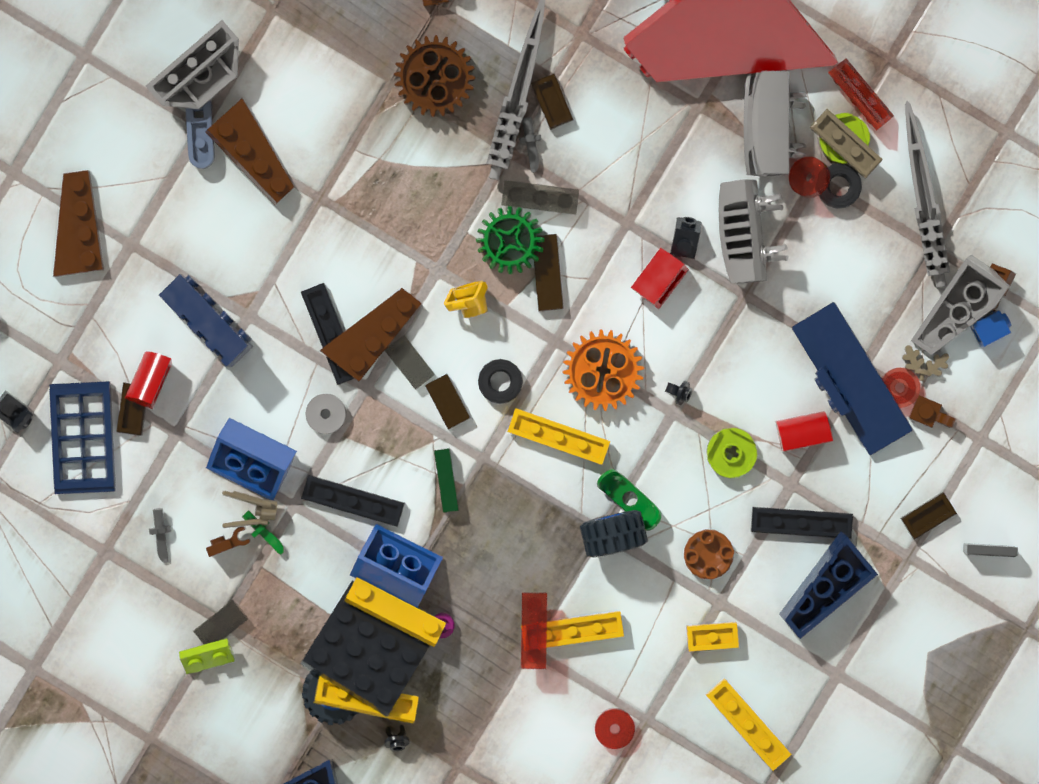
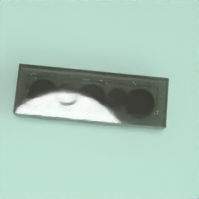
[501,180,579,215]

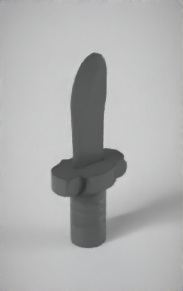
[519,117,541,173]
[149,508,171,563]

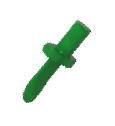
[242,510,284,555]

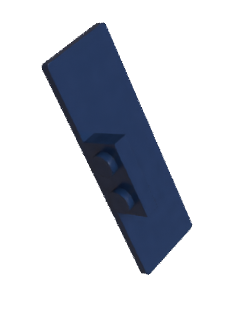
[792,302,913,455]

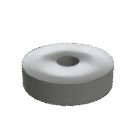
[305,394,346,434]

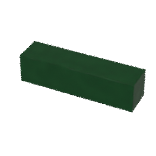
[434,448,459,513]

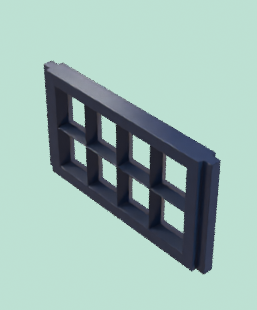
[49,381,116,494]

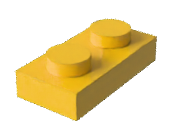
[686,622,739,652]

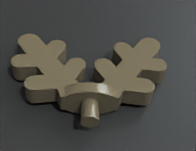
[902,345,949,381]

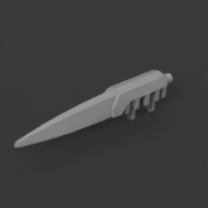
[486,0,545,180]
[905,101,950,288]

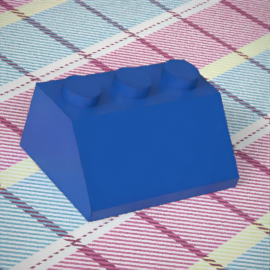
[206,418,297,500]
[350,524,443,608]

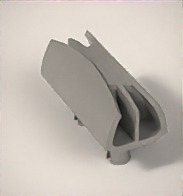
[744,71,807,177]
[719,179,789,284]

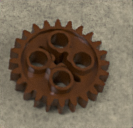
[394,35,476,118]

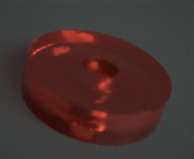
[789,156,830,198]
[882,368,920,408]
[595,708,635,749]

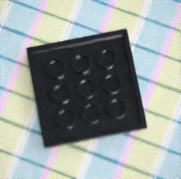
[300,580,430,717]

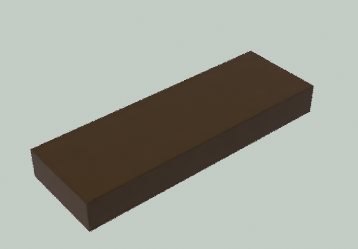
[534,234,564,311]

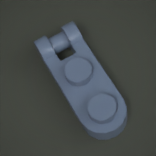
[186,100,215,169]

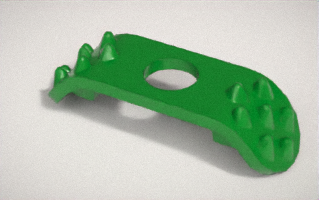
[597,469,662,531]

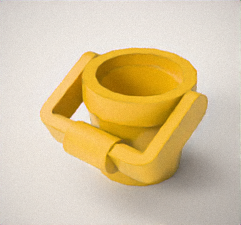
[444,281,488,318]

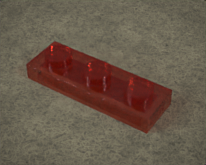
[828,58,894,131]
[521,592,547,669]

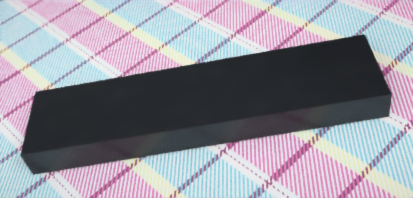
[301,283,354,385]
[301,475,405,527]
[750,507,853,539]

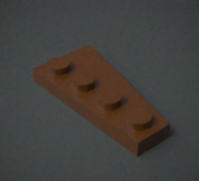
[205,98,294,205]
[53,170,104,277]
[320,288,422,382]

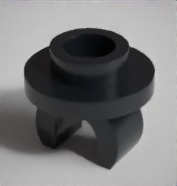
[665,381,692,406]
[384,725,410,752]

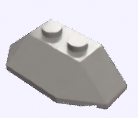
[146,20,239,109]

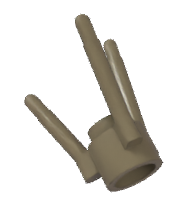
[222,491,278,528]

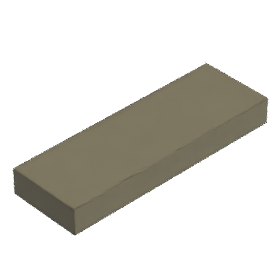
[809,109,883,179]

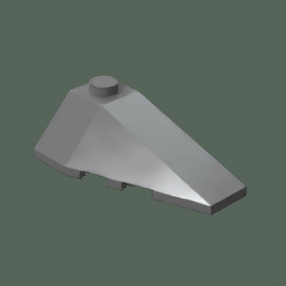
[911,255,1009,355]

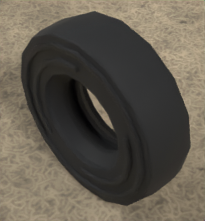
[816,163,862,209]
[478,359,523,404]

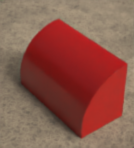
[631,247,689,309]
[125,352,172,410]
[775,411,833,451]

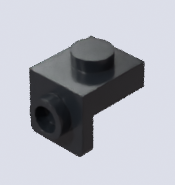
[670,217,701,259]
[0,390,33,433]

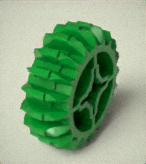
[476,206,545,275]

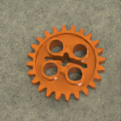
[562,329,644,411]

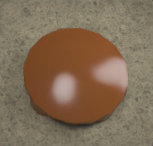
[684,529,734,579]

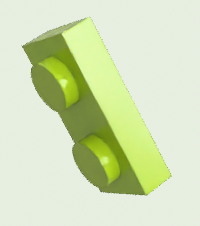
[179,639,235,674]

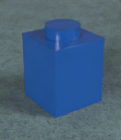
[970,310,1012,347]

